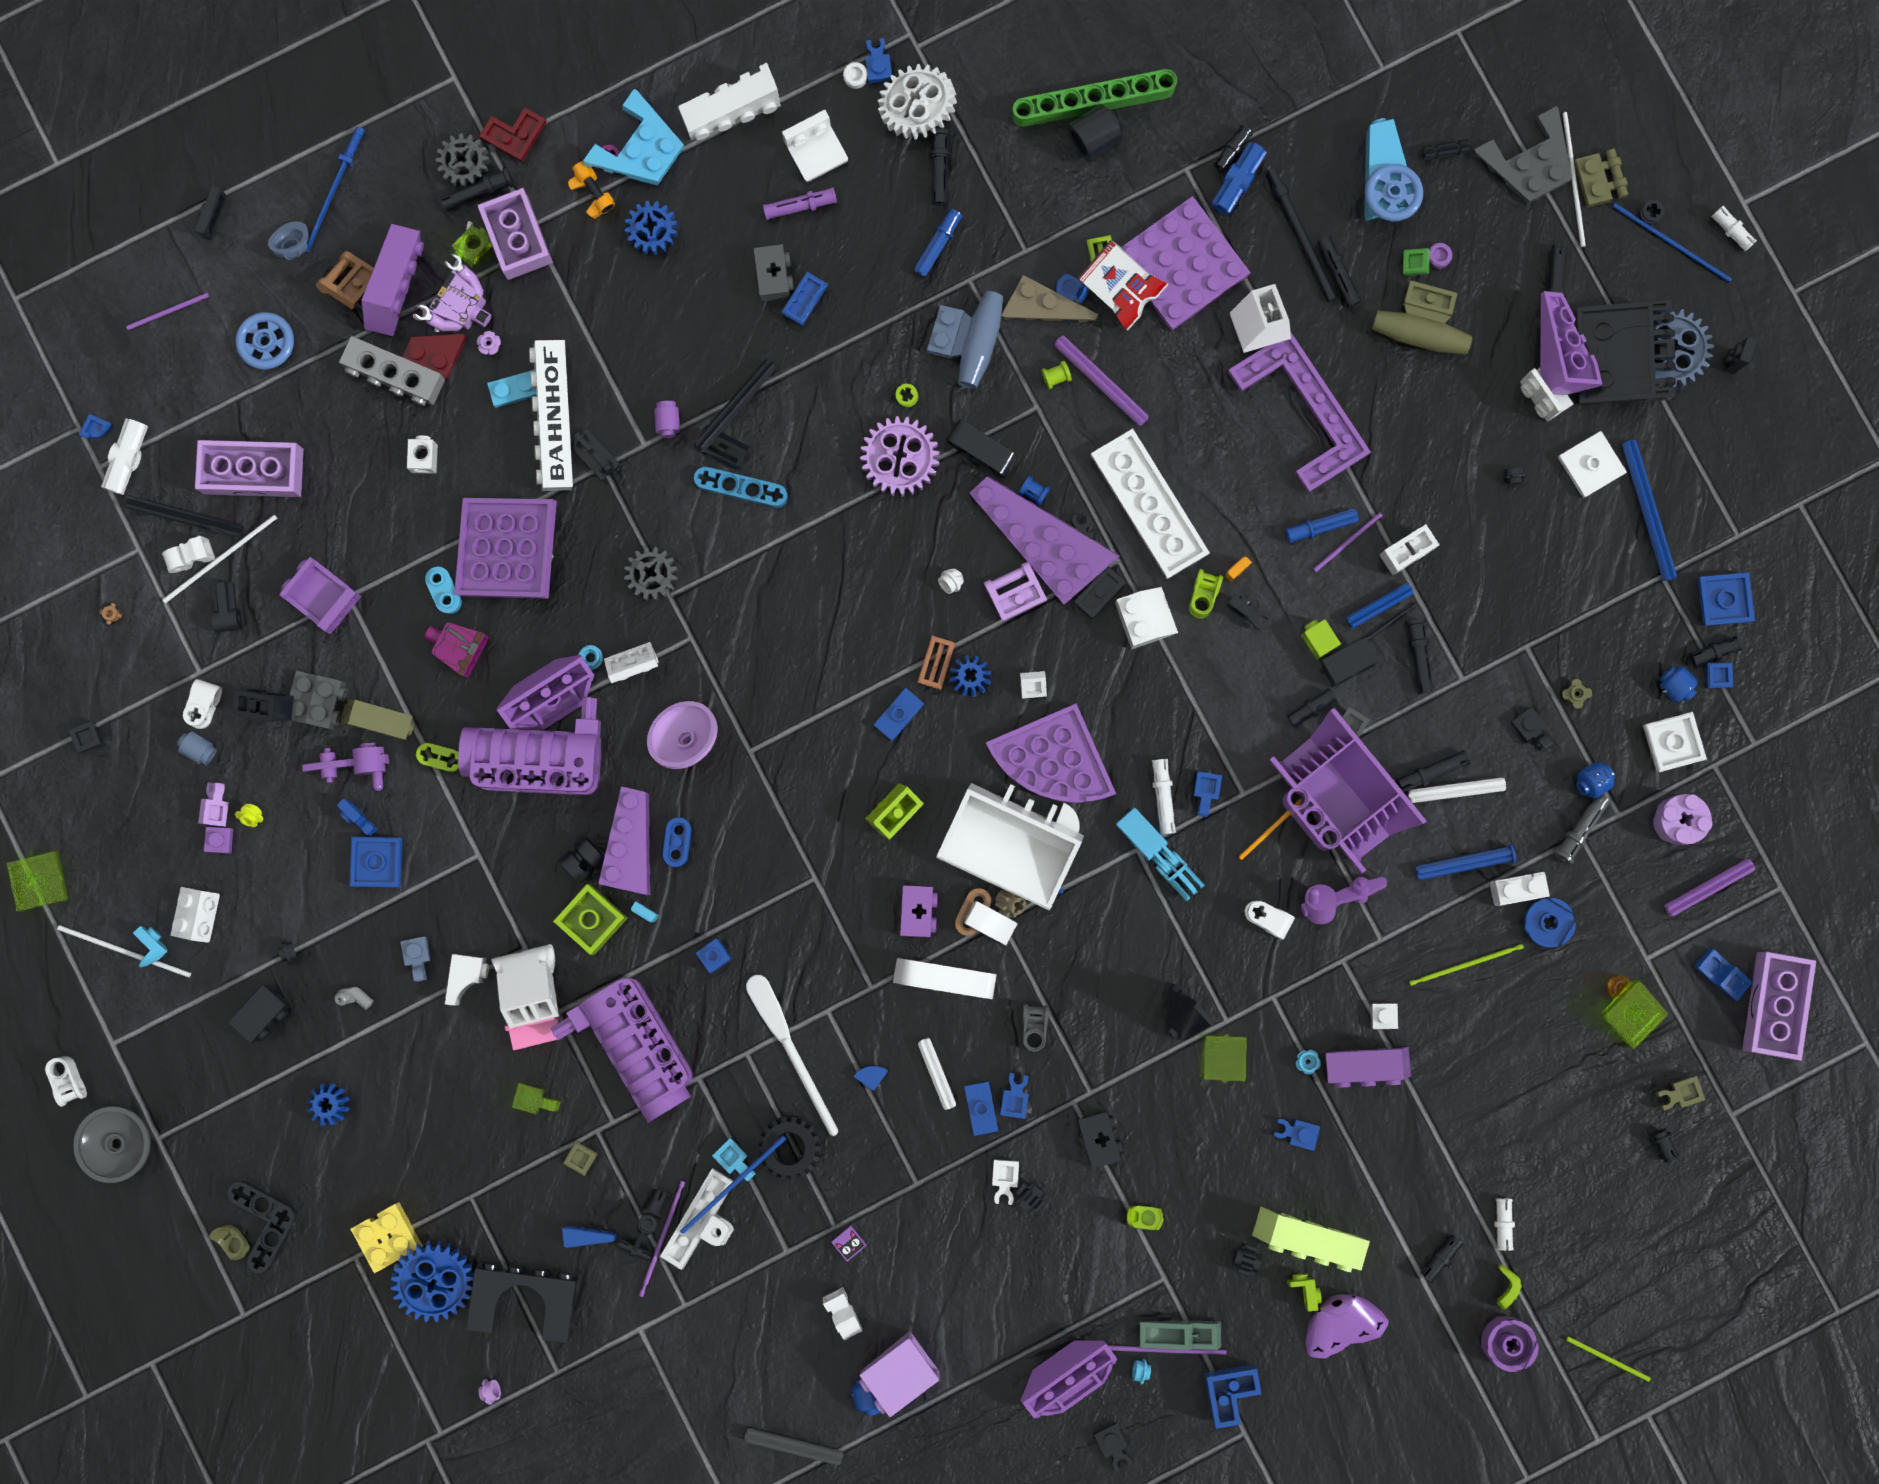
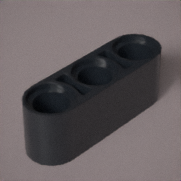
[946,419,1018,478]

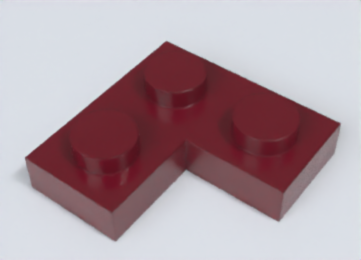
[479,107,547,162]

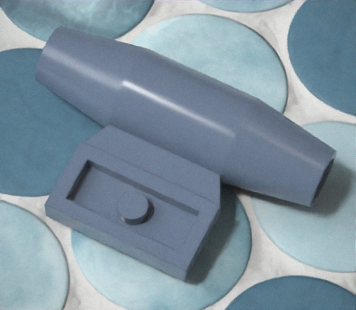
[927,291,1003,389]

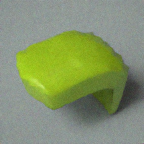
[1127,1206,1164,1230]
[1497,1264,1522,1310]

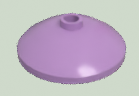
[647,701,718,769]

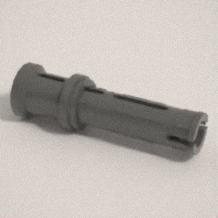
[1553,795,1610,865]

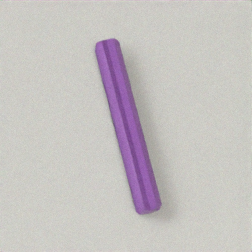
[1664,859,1755,916]

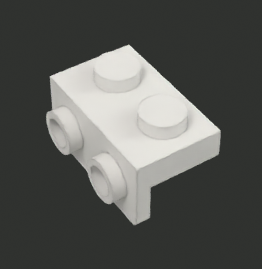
[170,887,220,942]

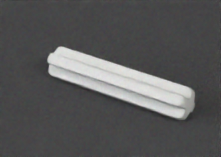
[918,1038,956,1110]

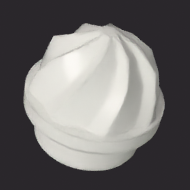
[938,569,964,594]

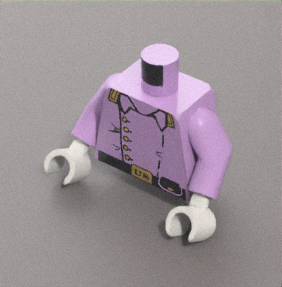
[413,254,492,331]

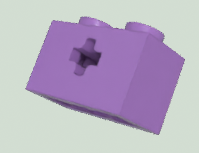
[900,886,938,937]

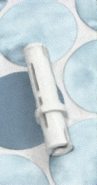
[1152,759,1176,834]

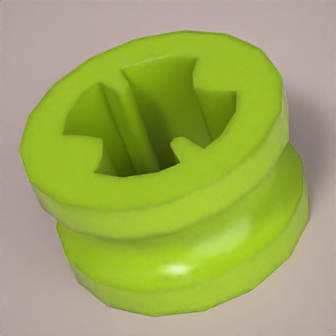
[896,384,918,407]

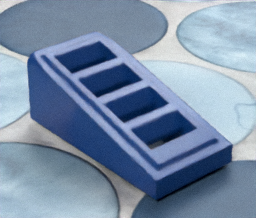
[562,1225,618,1248]

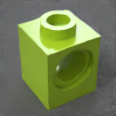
[1301,619,1341,660]

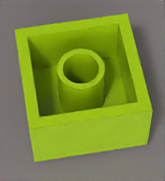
[553,884,628,955]

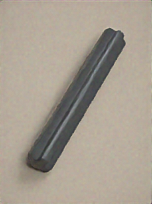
[744,1428,843,1465]

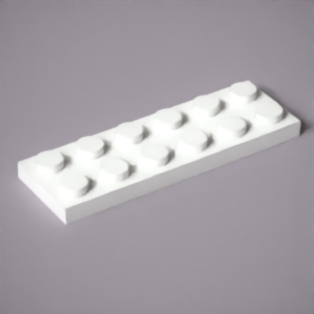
[1090,429,1210,579]

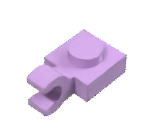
[198,783,229,827]

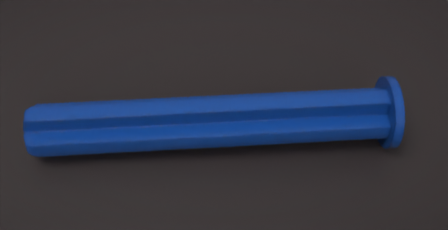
[1415,844,1516,880]

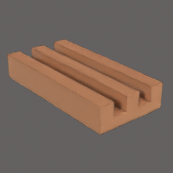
[917,636,955,690]

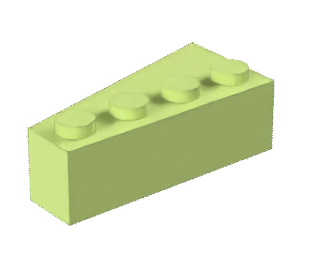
[1252,1206,1370,1272]

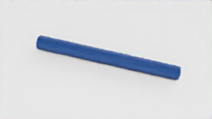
[1622,439,1677,581]

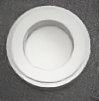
[843,62,868,89]

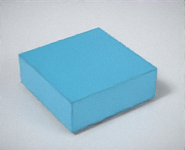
[631,901,659,923]

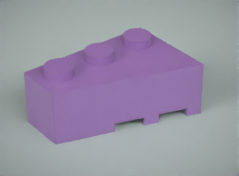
[1326,1047,1411,1088]

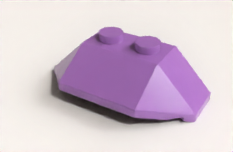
[496,655,594,730]
[1021,1341,1117,1418]

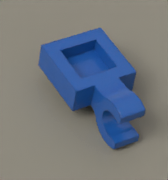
[1193,771,1222,817]

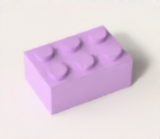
[478,188,553,280]

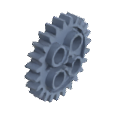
[1654,309,1714,388]

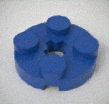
[1523,898,1576,947]

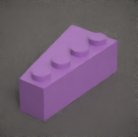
[362,224,424,336]
[598,787,651,896]

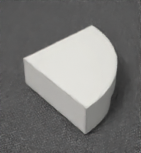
[1056,803,1079,833]

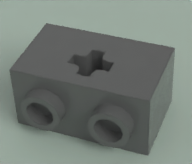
[754,244,794,302]

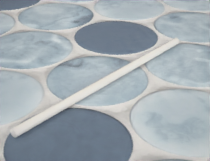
[1562,112,1586,247]
[162,515,277,603]
[57,925,191,977]

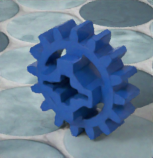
[625,201,678,255]

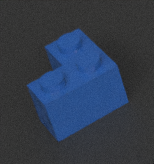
[1204,1364,1261,1429]

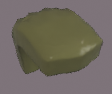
[209,1225,250,1261]

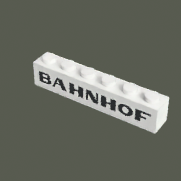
[529,340,573,491]

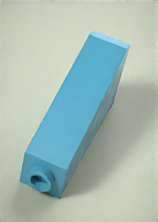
[1364,118,1413,221]

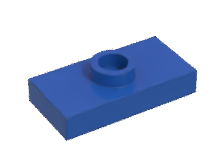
[781,272,828,327]
[874,688,924,742]
[964,1081,998,1136]

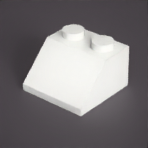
[1115,587,1178,650]

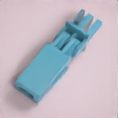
[1115,807,1205,902]

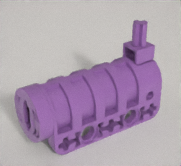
[458,697,601,795]
[551,978,693,1123]

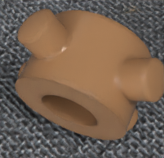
[100,603,122,625]

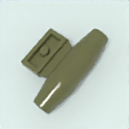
[1372,280,1472,355]

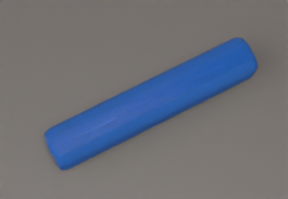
[1346,583,1414,628]

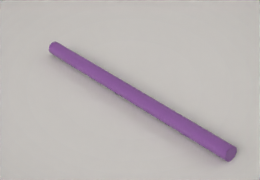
[126,293,209,330]
[1313,512,1383,572]

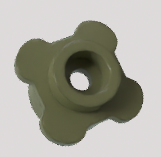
[1562,679,1592,709]

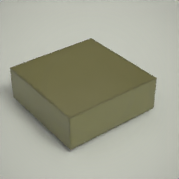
[563,1141,598,1176]

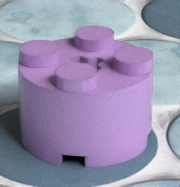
[1653,794,1712,845]

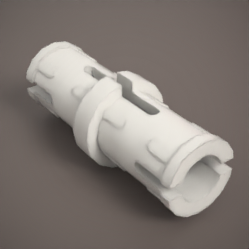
[1711,206,1757,252]
[1494,1198,1515,1251]

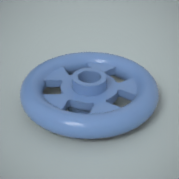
[1365,164,1423,221]
[236,312,294,370]

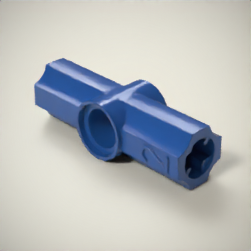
[1211,142,1267,215]

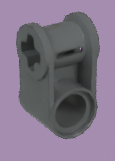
[1022,1003,1049,1052]

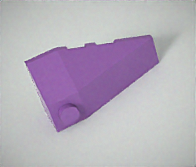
[1540,291,1603,395]

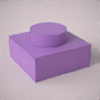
[204,827,233,853]

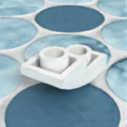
[964,901,1017,945]

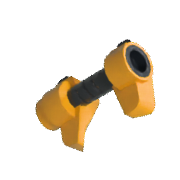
[568,161,615,219]

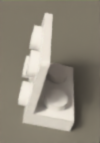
[782,110,848,182]
[1520,368,1573,422]

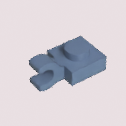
[400,936,431,982]

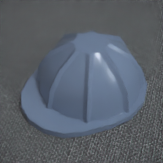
[268,221,308,260]

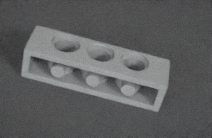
[339,336,445,406]

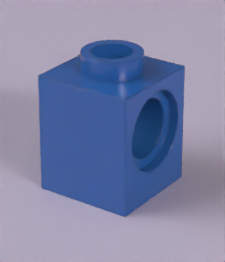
[696,938,733,973]

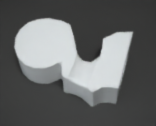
[162,536,215,573]
[823,1287,863,1341]

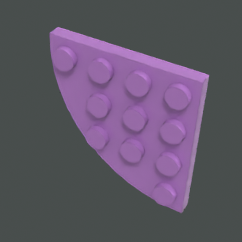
[986,704,1116,803]

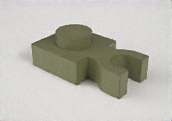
[1655,1076,1705,1111]

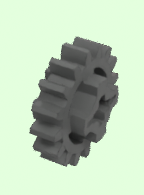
[435,133,490,188]
[624,547,678,601]

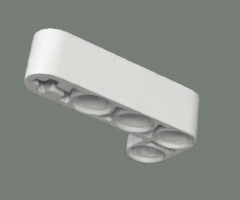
[893,958,997,999]

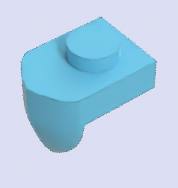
[133,926,168,967]

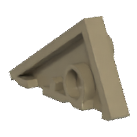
[1001,275,1098,322]

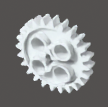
[878,64,957,139]

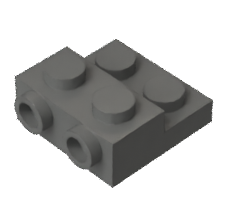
[290,670,347,730]

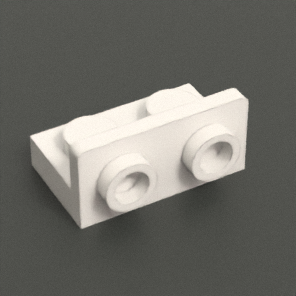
[604,642,658,683]

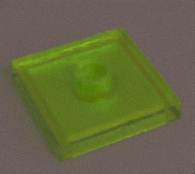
[6,851,68,912]
[1601,979,1669,1049]

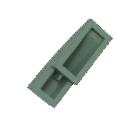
[1140,1321,1221,1350]

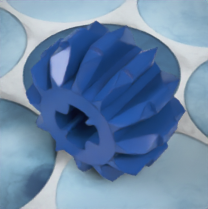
[950,655,991,697]
[306,1083,350,1126]

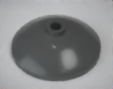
[74,1106,150,1183]

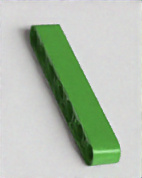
[1012,69,1177,127]

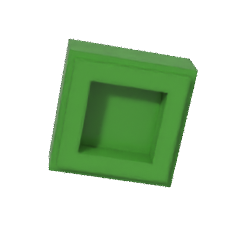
[1403,248,1430,276]

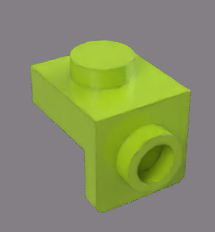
[1287,1273,1321,1312]

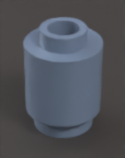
[177,731,217,766]

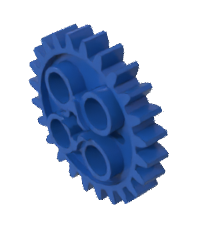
[391,1241,474,1322]

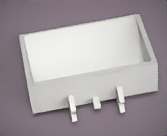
[936,783,1084,911]

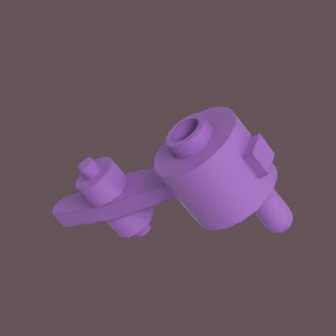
[302,743,389,791]
[1301,877,1387,924]

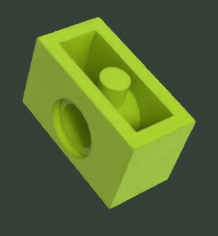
[865,784,924,840]

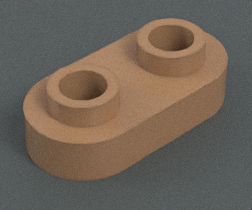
[955,888,991,936]

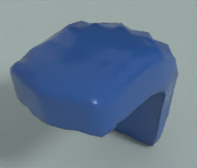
[1055,273,1090,304]

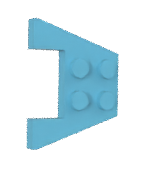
[583,89,684,186]

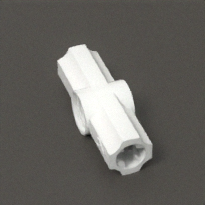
[101,418,148,495]

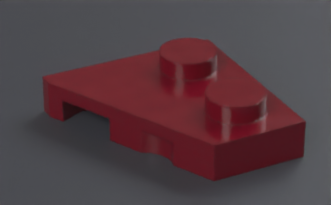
[402,334,467,380]

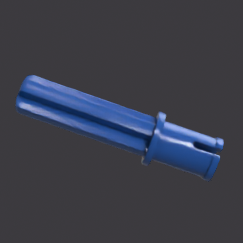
[914,208,963,277]
[1285,509,1359,543]

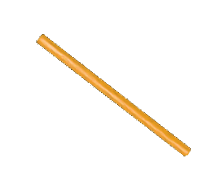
[1238,799,1302,860]

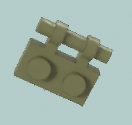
[1574,149,1628,208]

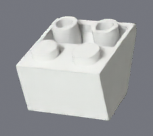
[1230,284,1291,353]

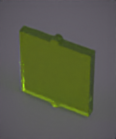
[1204,1034,1247,1083]

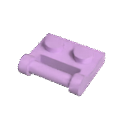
[983,561,1047,622]

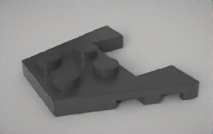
[1472,106,1572,204]

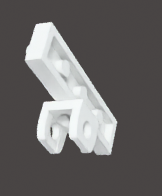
[660,1169,734,1270]

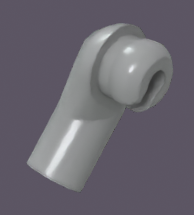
[335,986,374,1010]

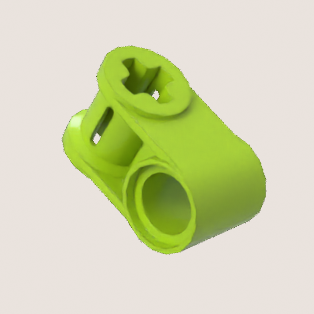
[1189,569,1223,619]

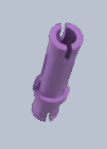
[763,187,837,220]

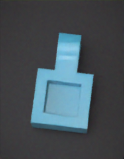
[712,1138,756,1181]

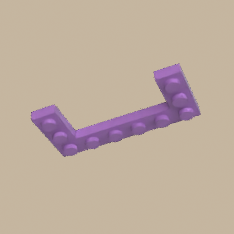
[1228,331,1371,493]

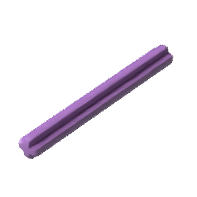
[1054,335,1149,426]

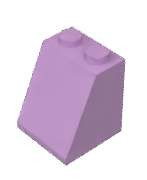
[859,1331,940,1417]

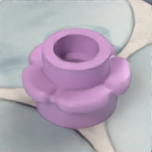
[477,331,501,355]
[478,1379,501,1405]

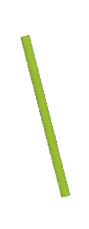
[1566,1336,1651,1382]

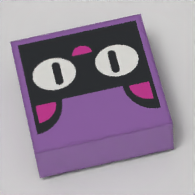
[831,1226,867,1262]

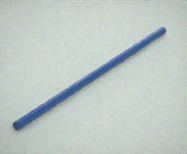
[1613,203,1732,282]
[680,1135,786,1234]

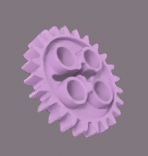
[860,416,940,497]

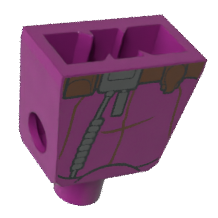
[424,622,489,679]

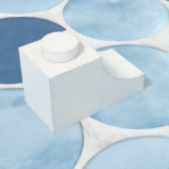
[445,954,489,1005]

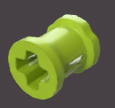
[1041,360,1072,390]

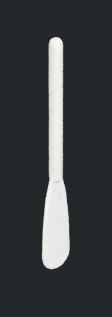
[746,975,838,1136]

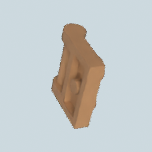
[316,251,374,309]

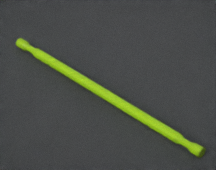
[1409,944,1524,986]

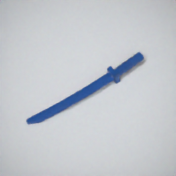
[306,126,365,253]

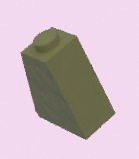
[339,699,414,740]

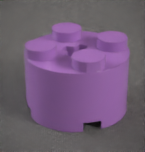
[1481,1316,1539,1372]

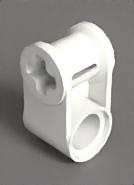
[183,679,222,729]
[1244,901,1295,940]
[45,1056,87,1107]

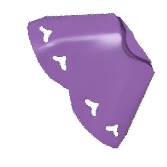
[1305,1294,1389,1358]

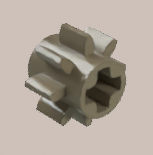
[995,889,1026,918]

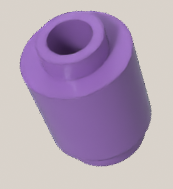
[654,401,680,438]

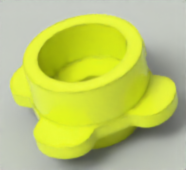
[235,804,263,827]

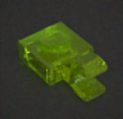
[512,1083,560,1114]

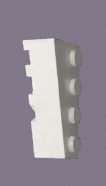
[678,63,781,140]

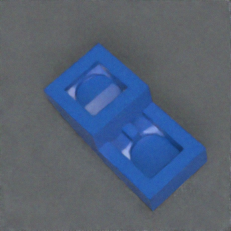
[1694,948,1753,1001]

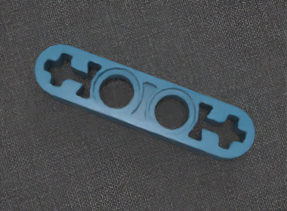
[694,467,788,508]

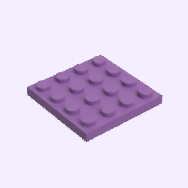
[1121,196,1251,331]
[454,498,557,599]

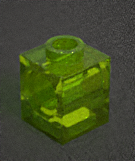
[452,225,491,267]

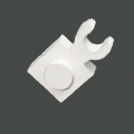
[992,1159,1019,1205]

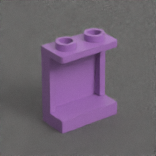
[279,557,361,634]

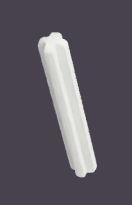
[1407,778,1506,803]

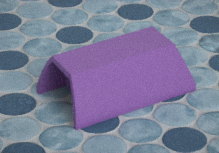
[1269,708,1426,874]

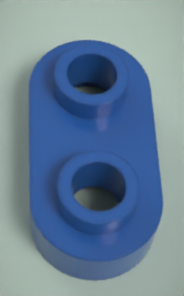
[663,817,692,867]

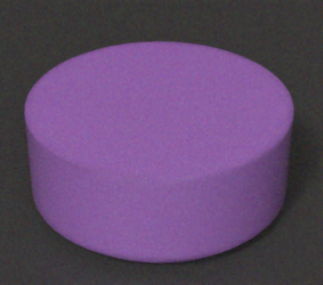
[1429,243,1452,269]

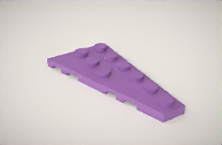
[970,477,1120,604]

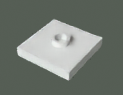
[1558,431,1627,498]
[1643,712,1707,773]

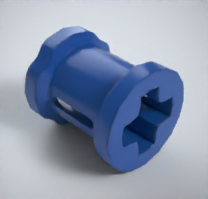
[1018,475,1050,507]

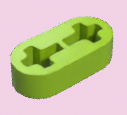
[416,743,459,772]

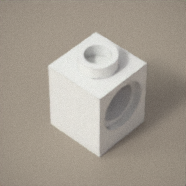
[407,436,438,474]

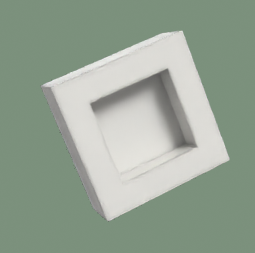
[1020,671,1047,699]
[1371,1004,1398,1029]

